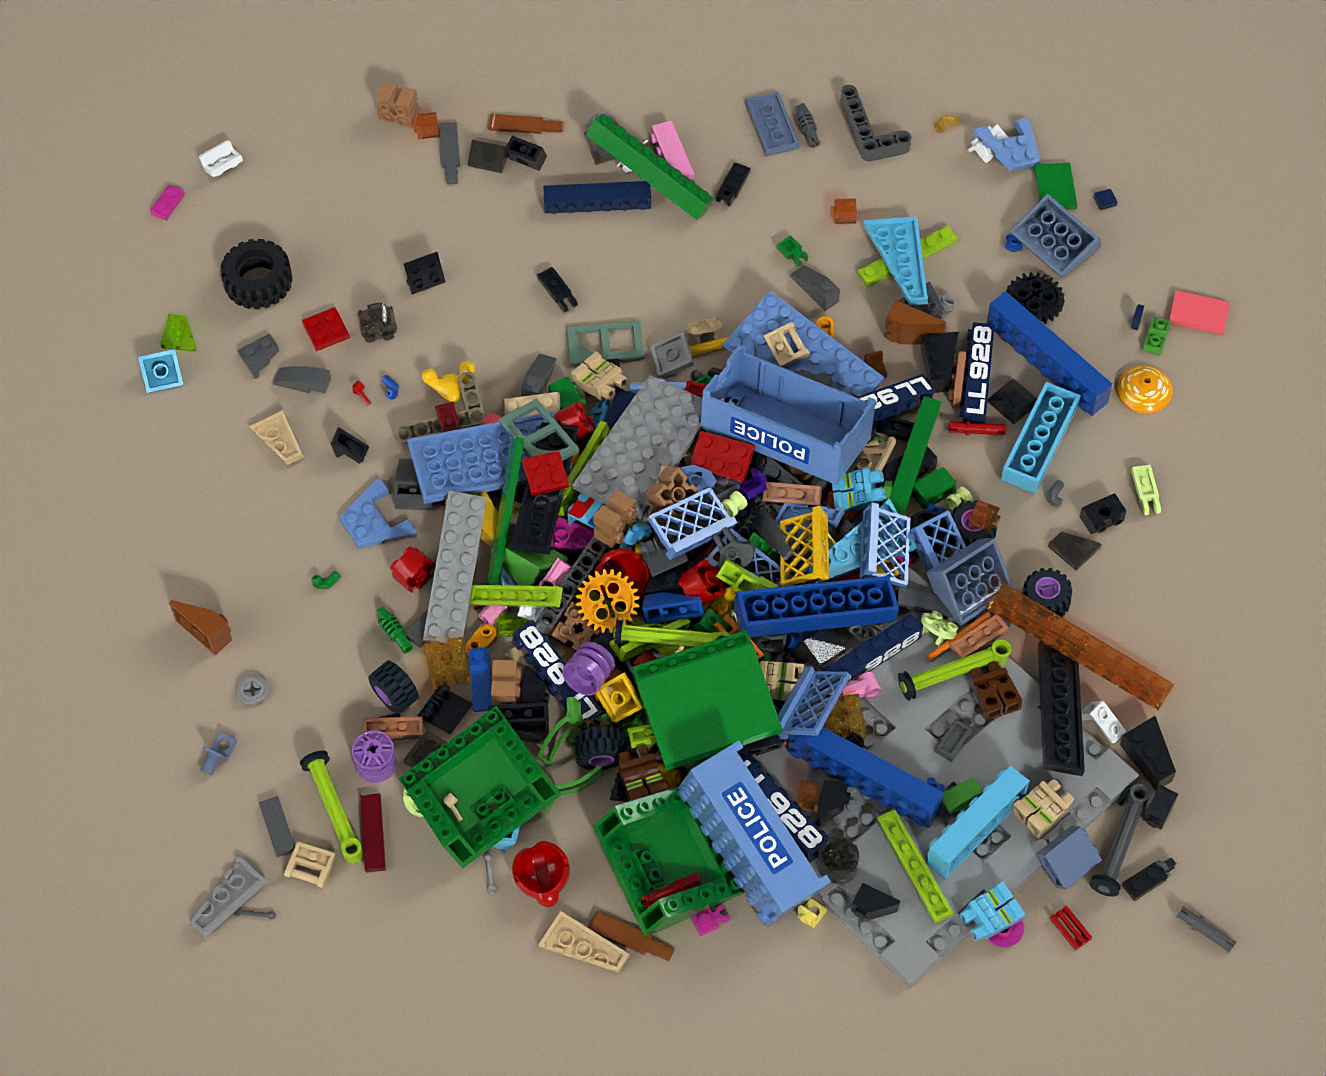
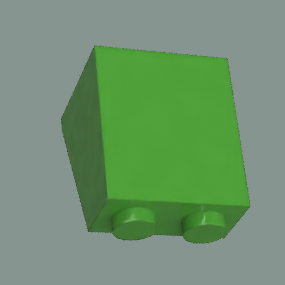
[502,545,569,586]

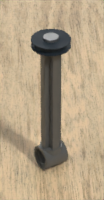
[1090,783,1150,897]

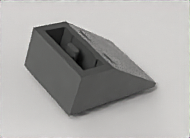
[393,459,434,510]

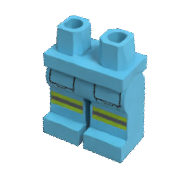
[832,468,886,514]
[959,881,1025,941]

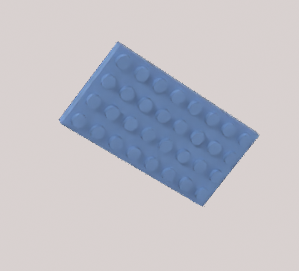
[723,290,885,397]
[407,411,573,504]

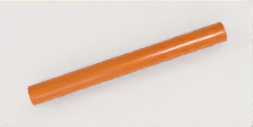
[926,612,991,661]

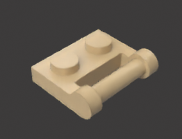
[764,322,811,368]
[284,842,337,889]

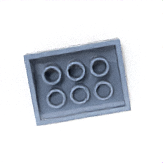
[1010,194,1101,278]
[926,538,1014,625]

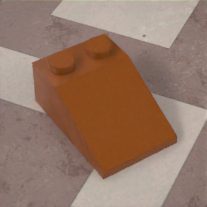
[884,300,946,345]
[169,600,232,655]

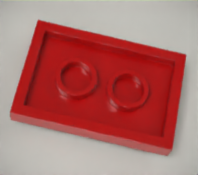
[690,431,755,483]

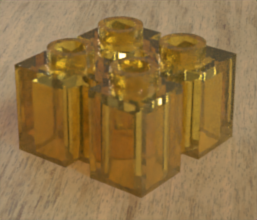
[424,637,471,689]
[819,693,866,740]

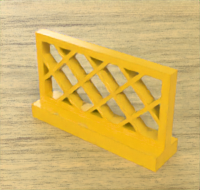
[780,506,829,587]

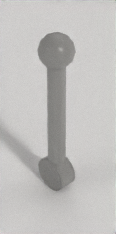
[484,853,496,894]

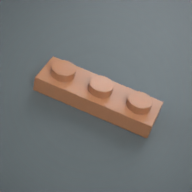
[949,351,966,408]
[762,482,822,506]
[950,614,1009,659]
[363,717,423,739]

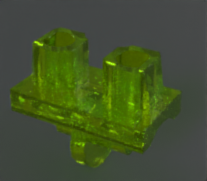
[497,612,531,637]

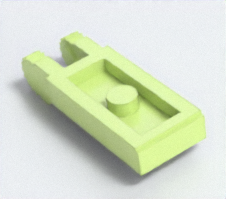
[1131,465,1161,515]

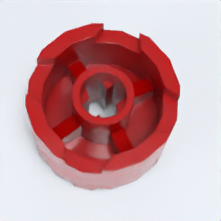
[555,401,595,444]
[390,546,435,593]
[679,560,725,605]

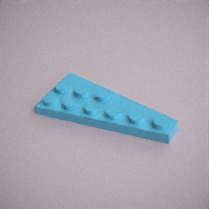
[863,216,928,305]
[807,499,917,584]

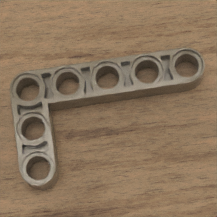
[395,371,485,443]

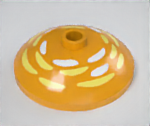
[1117,365,1173,414]

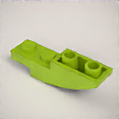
[716,558,780,592]

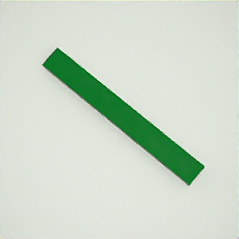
[889,396,942,516]
[486,437,524,585]

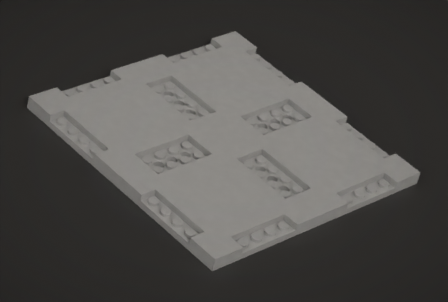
[685,568,1139,989]

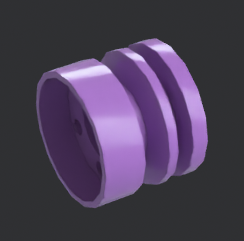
[562,642,615,696]
[352,730,397,783]

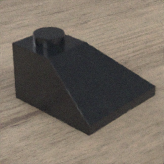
[987,378,1037,424]

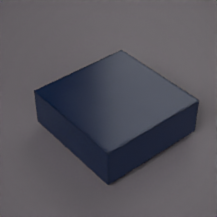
[1094,189,1118,210]
[1131,304,1144,330]

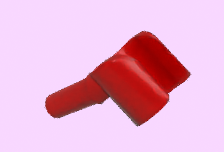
[352,381,371,405]

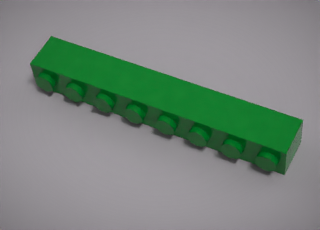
[586,114,714,220]

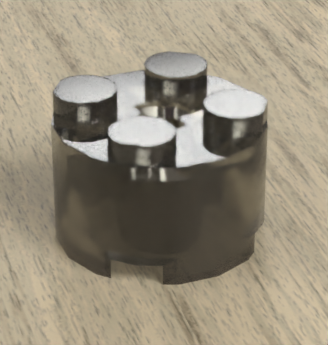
[357,303,398,343]
[817,836,859,884]

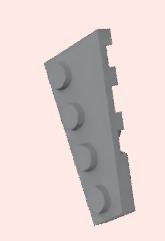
[190,856,267,938]

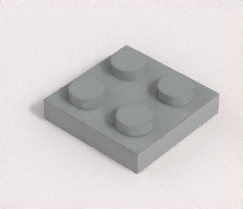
[650,331,694,379]

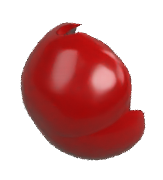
[593,548,649,603]
[512,841,570,907]

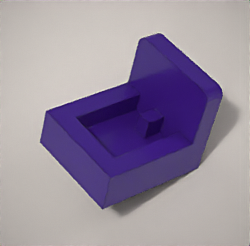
[738,467,767,499]

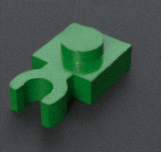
[777,235,808,266]

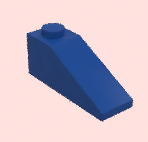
[642,592,705,624]
[468,647,493,712]

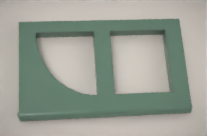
[567,321,645,366]
[499,398,579,461]

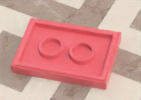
[1169,290,1230,335]

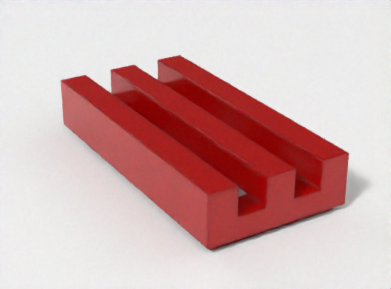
[1049,905,1092,951]

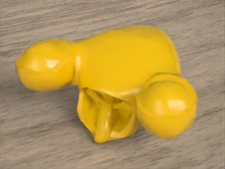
[422,361,475,403]
[703,586,737,617]

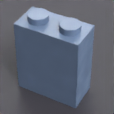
[1035,826,1102,889]

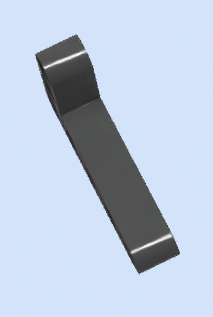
[840,85,912,162]

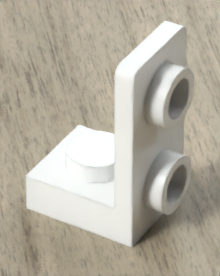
[1081,701,1126,743]

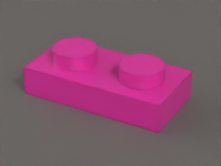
[150,184,185,221]

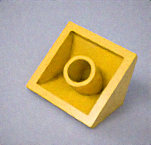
[596,672,643,723]

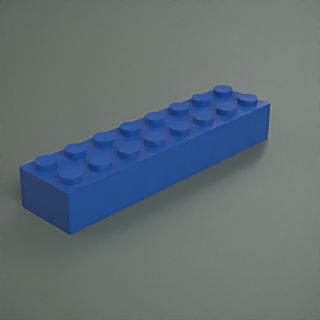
[987,291,1113,416]
[733,576,899,637]
[788,718,944,828]

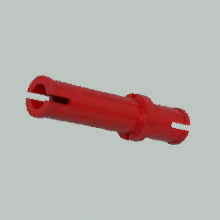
[948,420,1006,436]
[642,872,702,908]

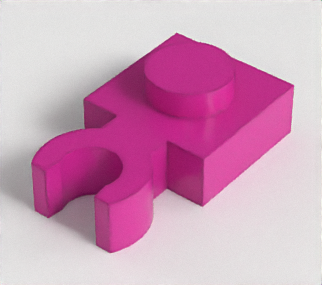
[691,905,730,936]

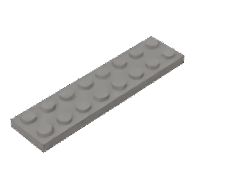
[422,491,487,648]

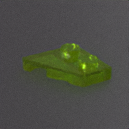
[161,314,197,352]

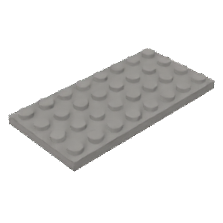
[573,375,702,520]

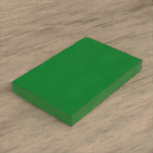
[1034,162,1077,210]

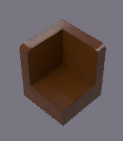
[864,350,887,378]

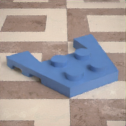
[972,118,1041,172]
[339,478,417,549]
[775,503,845,574]

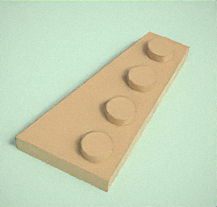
[538,911,630,973]

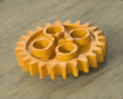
[576,569,640,633]

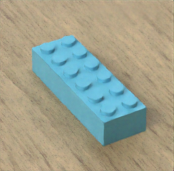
[1001,382,1081,494]
[927,765,1029,880]

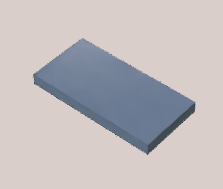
[745,92,800,156]

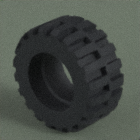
[220,239,293,309]

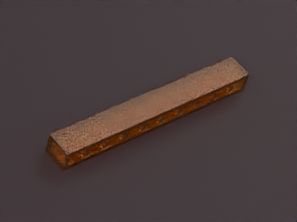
[987,583,1174,711]

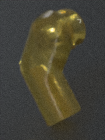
[935,115,960,133]

